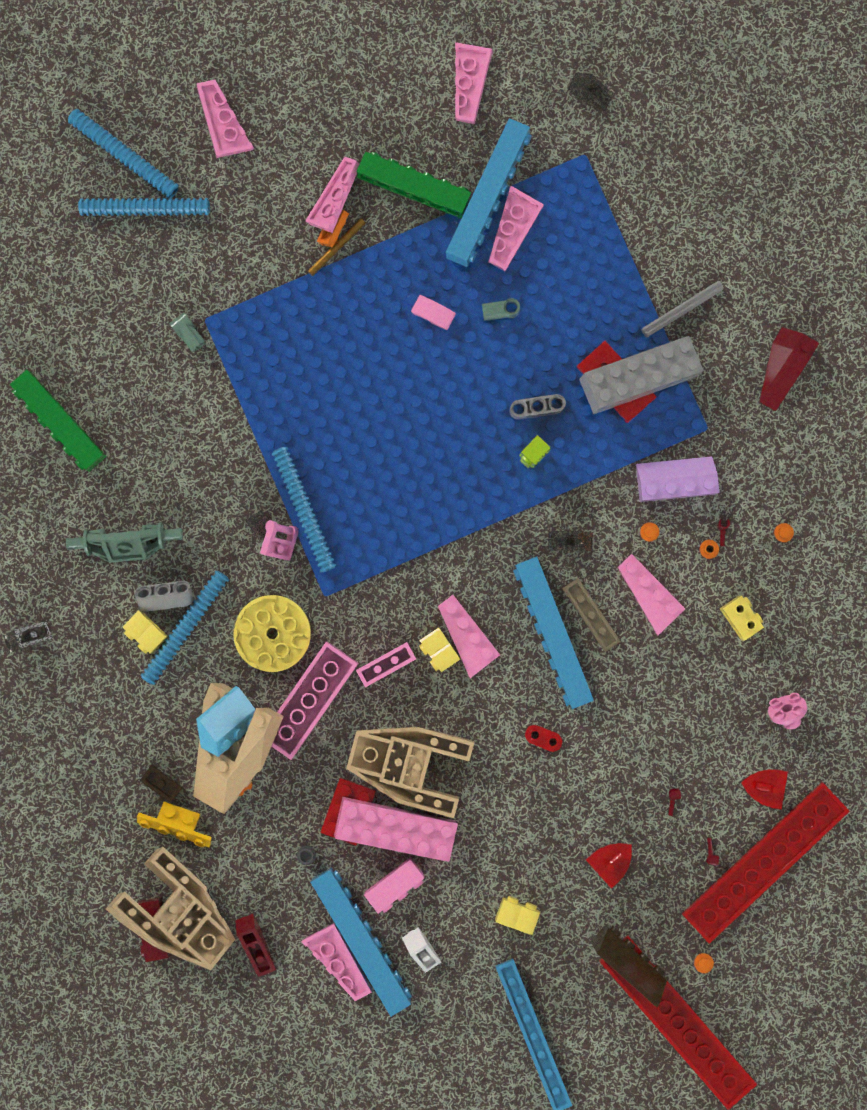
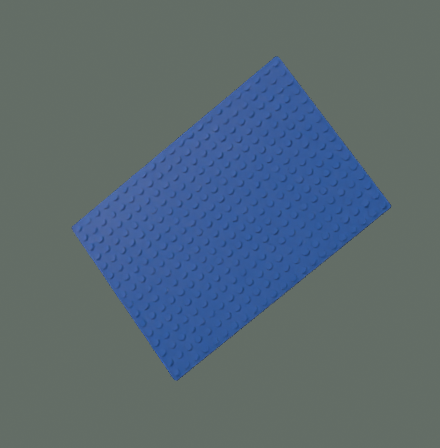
[205,155,708,596]

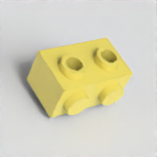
[720,596,764,641]

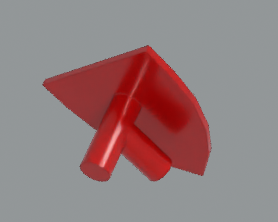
[741,769,788,810]
[586,843,632,889]

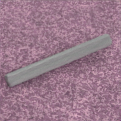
[642,281,724,337]

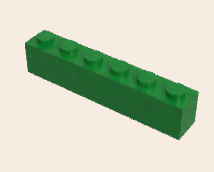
[356,151,471,219]
[9,369,107,471]

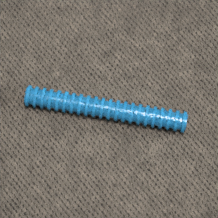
[68,109,179,199]
[78,198,210,216]
[272,447,336,573]
[141,570,229,685]

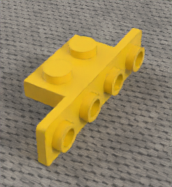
[137,802,212,847]

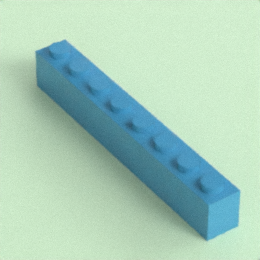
[446,118,532,267]
[513,557,594,709]
[310,867,412,1017]

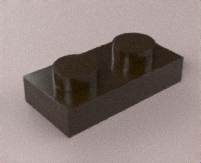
[140,765,183,803]

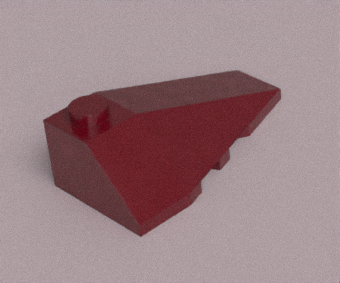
[759,327,819,411]

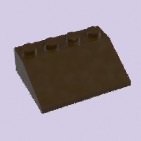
[591,924,667,1007]

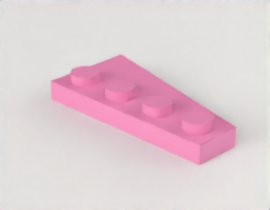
[455,42,493,124]
[197,80,254,158]
[306,157,360,233]
[489,186,544,271]
[617,554,685,636]
[438,595,500,678]
[301,923,373,1001]

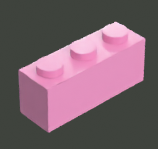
[356,642,417,687]
[364,857,425,913]

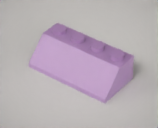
[636,457,719,502]

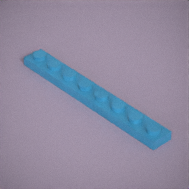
[495,959,572,1110]

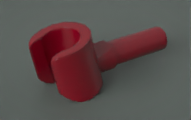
[717,519,730,546]
[668,788,681,816]
[706,838,719,866]

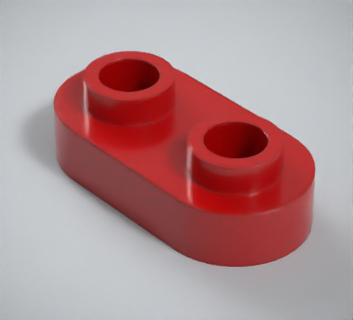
[525,725,562,752]

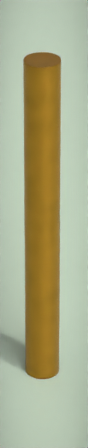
[308,218,366,276]

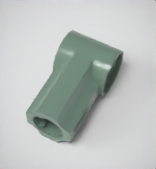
[482,298,520,321]
[169,312,205,352]

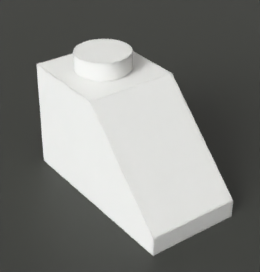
[402,928,441,973]

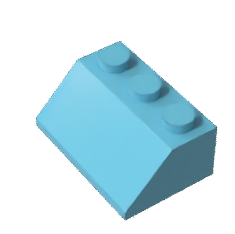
[196,686,255,757]

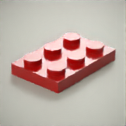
[320,777,376,846]

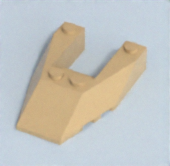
[193,683,284,814]
[346,727,474,818]
[106,847,235,970]

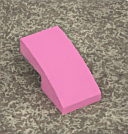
[411,295,456,330]

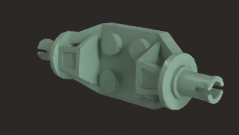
[66,522,183,563]

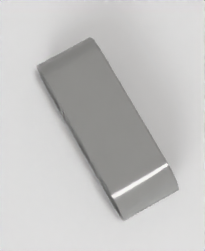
[510,394,566,420]
[134,581,194,612]

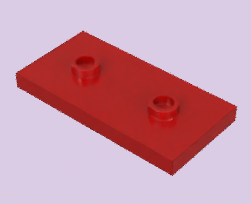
[576,341,656,423]

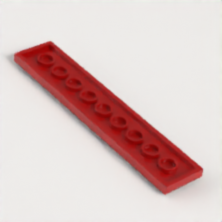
[682,782,850,944]
[599,935,757,1110]

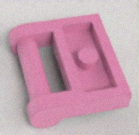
[260,520,299,561]

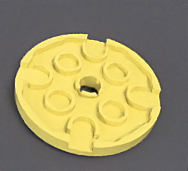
[234,595,311,672]

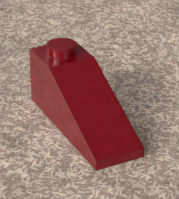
[235,914,276,977]

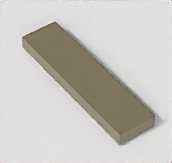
[562,578,621,652]

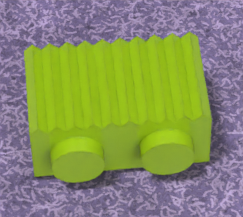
[519,435,550,468]

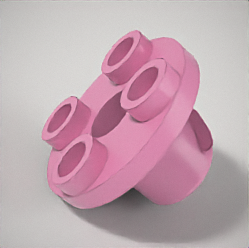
[768,693,807,730]

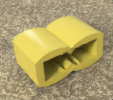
[123,610,168,654]
[419,628,460,672]
[495,896,540,935]

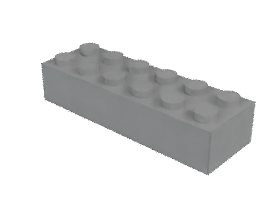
[579,336,704,414]

